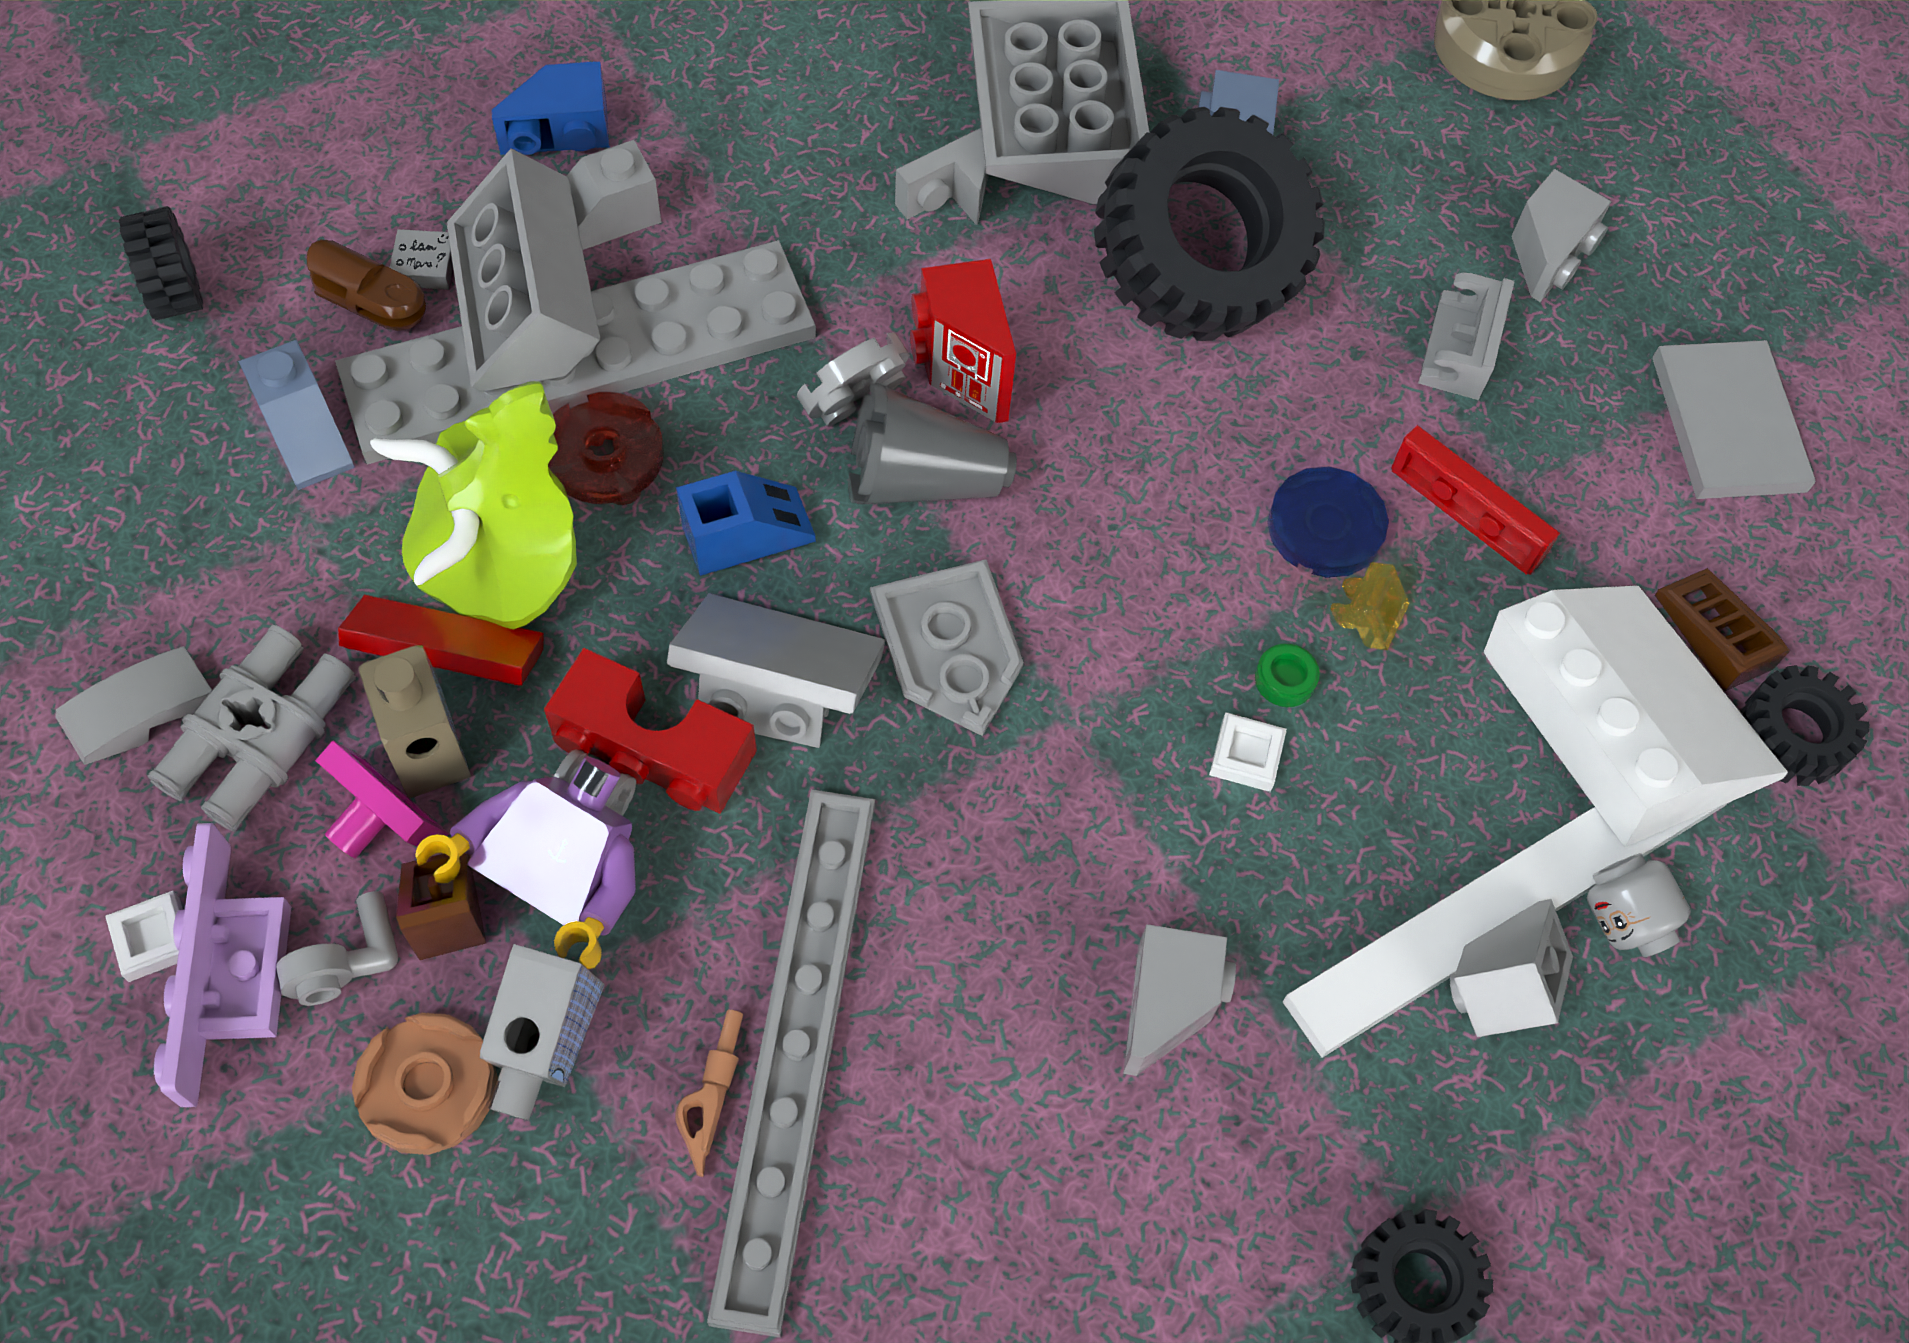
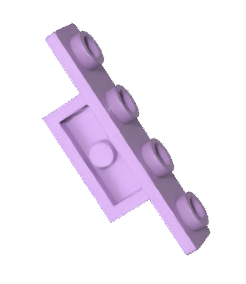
[154,823,291,1107]

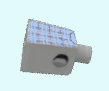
[480,944,605,1121]

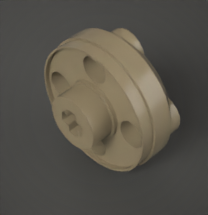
[1434,0,1598,100]

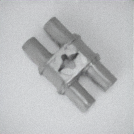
[147,624,356,832]

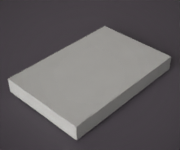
[1652,340,1816,499]
[667,593,886,714]

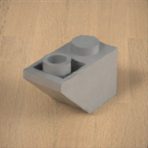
[1512,169,1612,302]

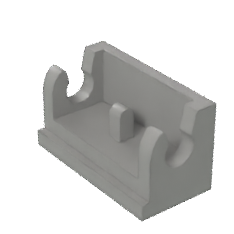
[1418,273,1515,400]

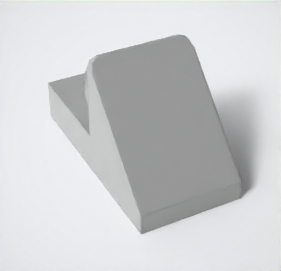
[895,128,989,224]

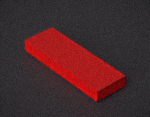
[1391,425,1560,575]
[338,594,544,686]

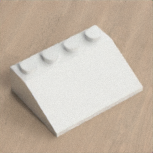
[1484,586,1788,847]

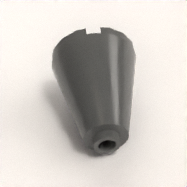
[848,383,1017,505]

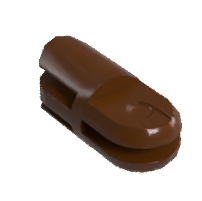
[307,239,426,331]

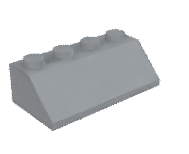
[447,148,600,391]

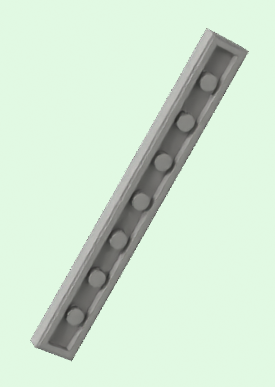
[707,789,875,1337]

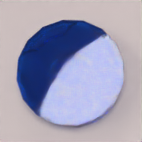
[1267,466,1389,578]

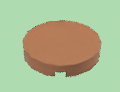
[352,1013,498,1155]

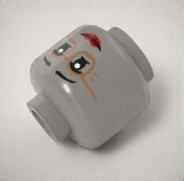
[1587,853,1691,957]

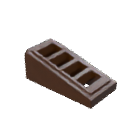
[1655,568,1790,692]

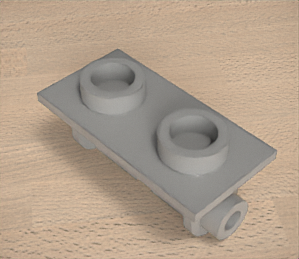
[698,674,830,748]

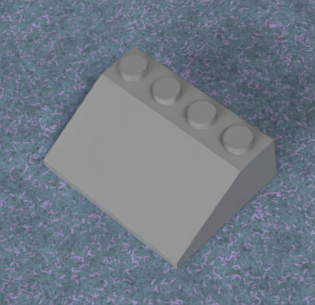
[968,0,1149,204]

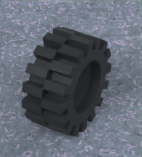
[119,206,204,321]
[1740,665,1869,786]
[1351,1209,1493,1343]

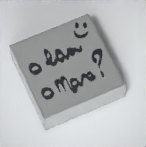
[390,229,453,290]

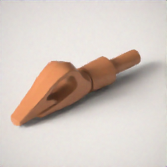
[675,1010,744,1177]

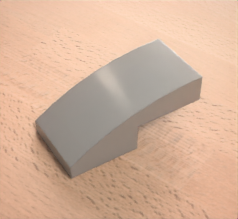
[56,646,212,765]

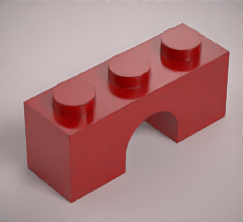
[544,648,757,814]

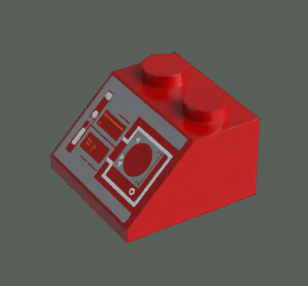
[910,259,1016,423]

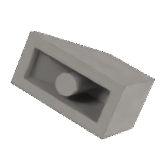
[567,140,661,250]
[1450,899,1573,1037]
[1123,924,1236,1076]

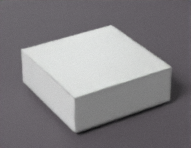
[1209,712,1287,792]
[105,891,183,982]

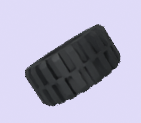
[1094,106,1325,341]

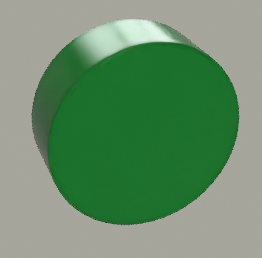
[1255,644,1320,707]

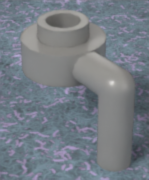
[276,891,398,1006]

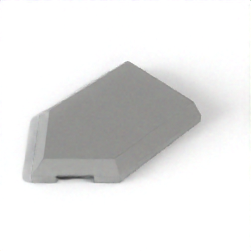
[870,559,1024,736]

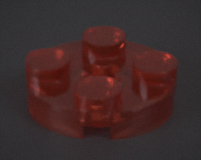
[548,392,664,505]

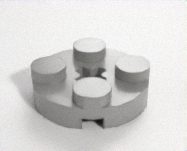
[797,332,910,427]

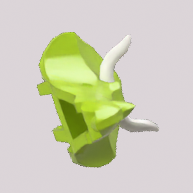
[370,381,577,629]

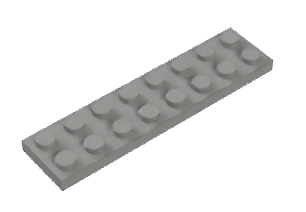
[335,240,816,465]

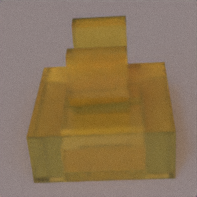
[1330,562,1410,650]

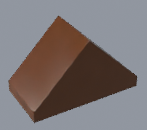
[396,853,486,961]

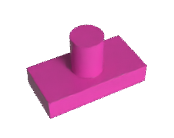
[315,741,449,858]

